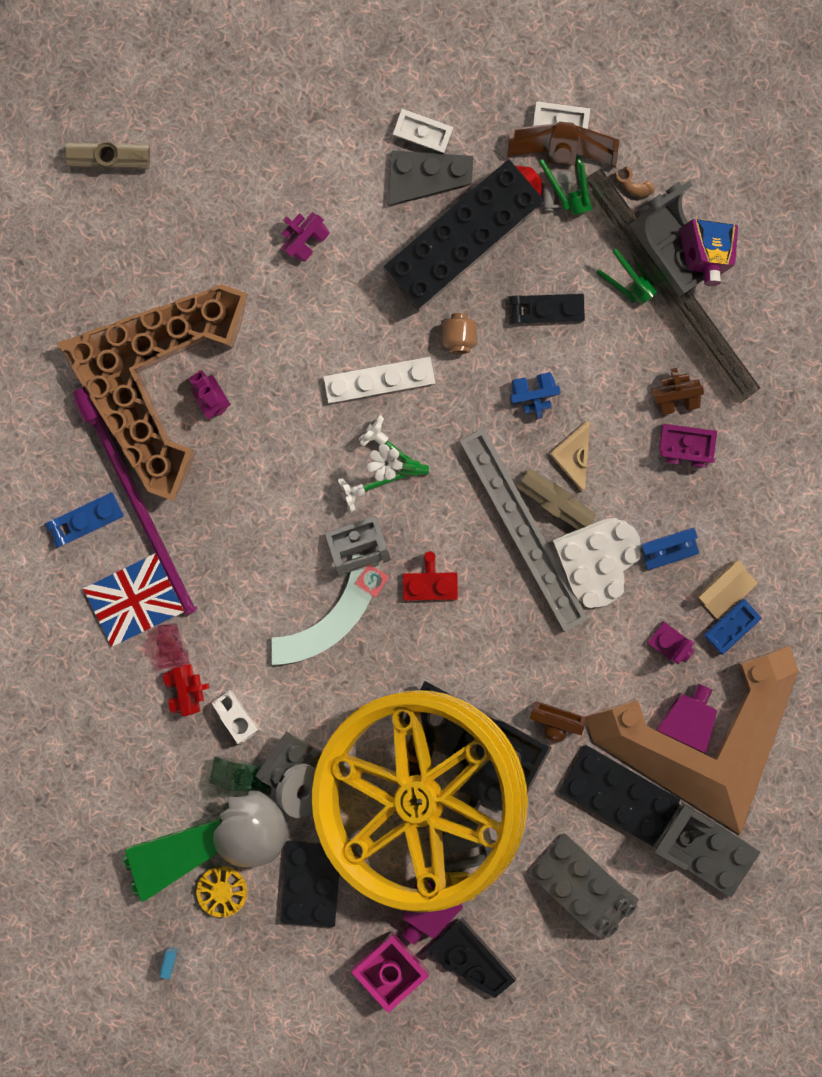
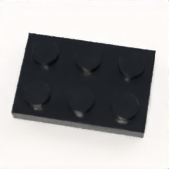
[281,840,339,927]

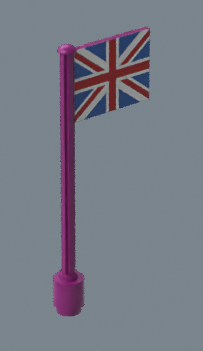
[72,387,197,647]

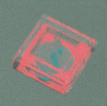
[354,564,391,599]

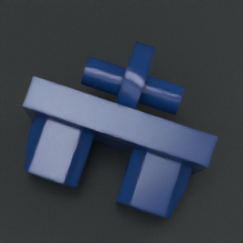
[510,372,561,419]

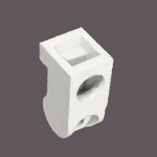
[212,690,261,744]

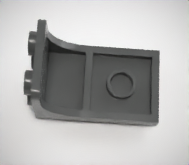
[628,181,704,297]
[528,833,639,939]

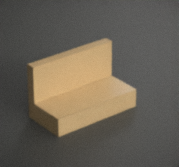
[697,560,758,620]

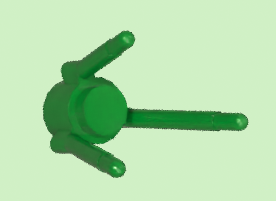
[539,155,592,215]
[596,249,657,305]

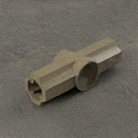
[66,142,150,170]
[517,468,597,530]

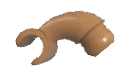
[614,167,655,198]

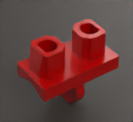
[163,664,210,716]

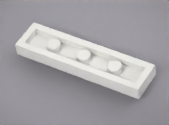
[324,357,435,404]

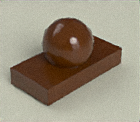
[529,701,587,744]

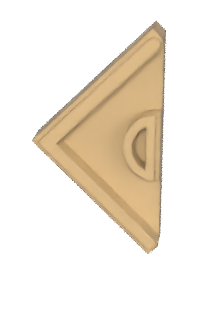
[549,421,590,492]

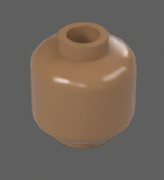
[442,313,477,354]

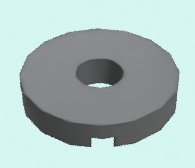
[276,763,316,819]

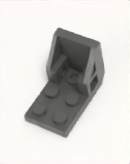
[653,802,760,898]

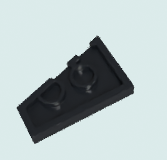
[421,917,516,998]

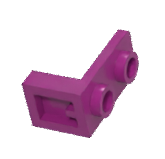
[647,621,695,664]

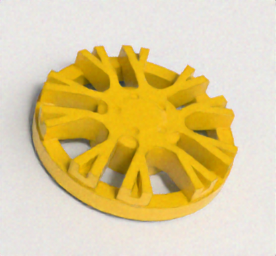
[196,866,247,917]

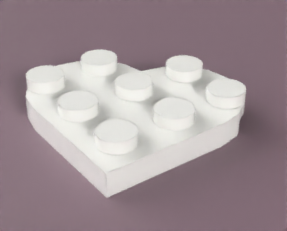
[553,518,641,608]

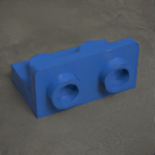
[641,528,699,570]

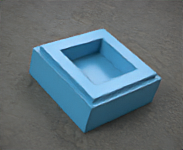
[159,947,178,980]

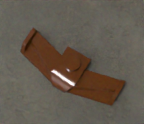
[507,121,619,168]

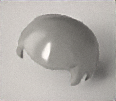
[213,791,287,867]

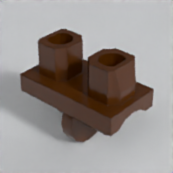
[651,368,704,415]

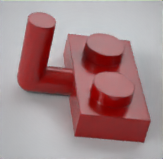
[403,551,458,601]

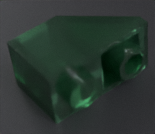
[209,756,272,794]

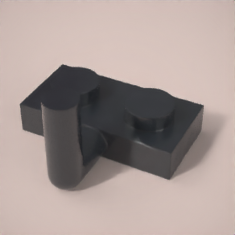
[459,765,502,821]

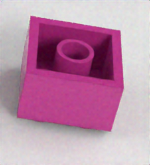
[351,931,429,1013]

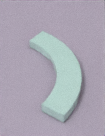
[272,555,379,665]

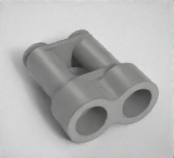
[540,172,573,211]

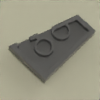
[388,150,473,206]

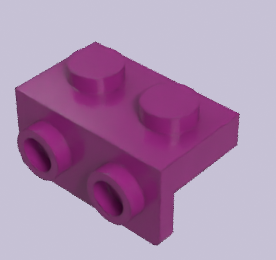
[658,424,717,468]

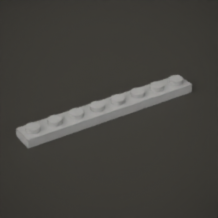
[459,428,588,632]

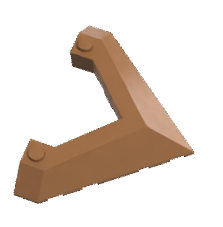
[57,284,248,501]
[585,645,798,835]

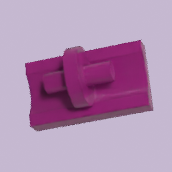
[280,212,330,262]
[189,370,231,420]

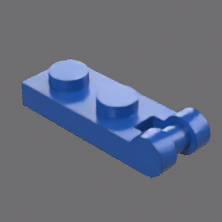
[44,492,125,549]

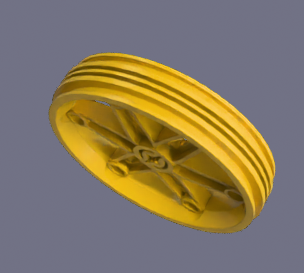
[312,690,528,912]

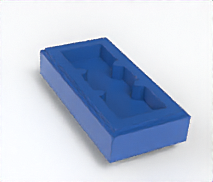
[703,598,762,655]

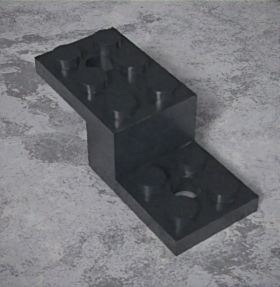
[404,681,552,794]

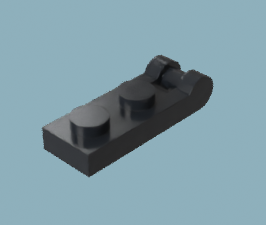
[508,293,585,324]

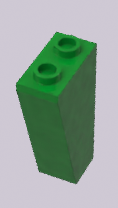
[122,818,222,902]

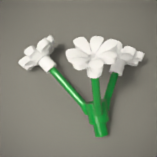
[337,414,429,513]

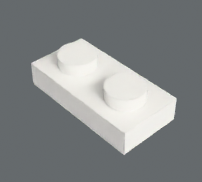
[533,101,590,129]
[393,109,453,154]

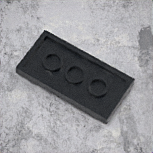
[559,745,680,846]

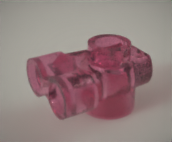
[156,623,190,668]

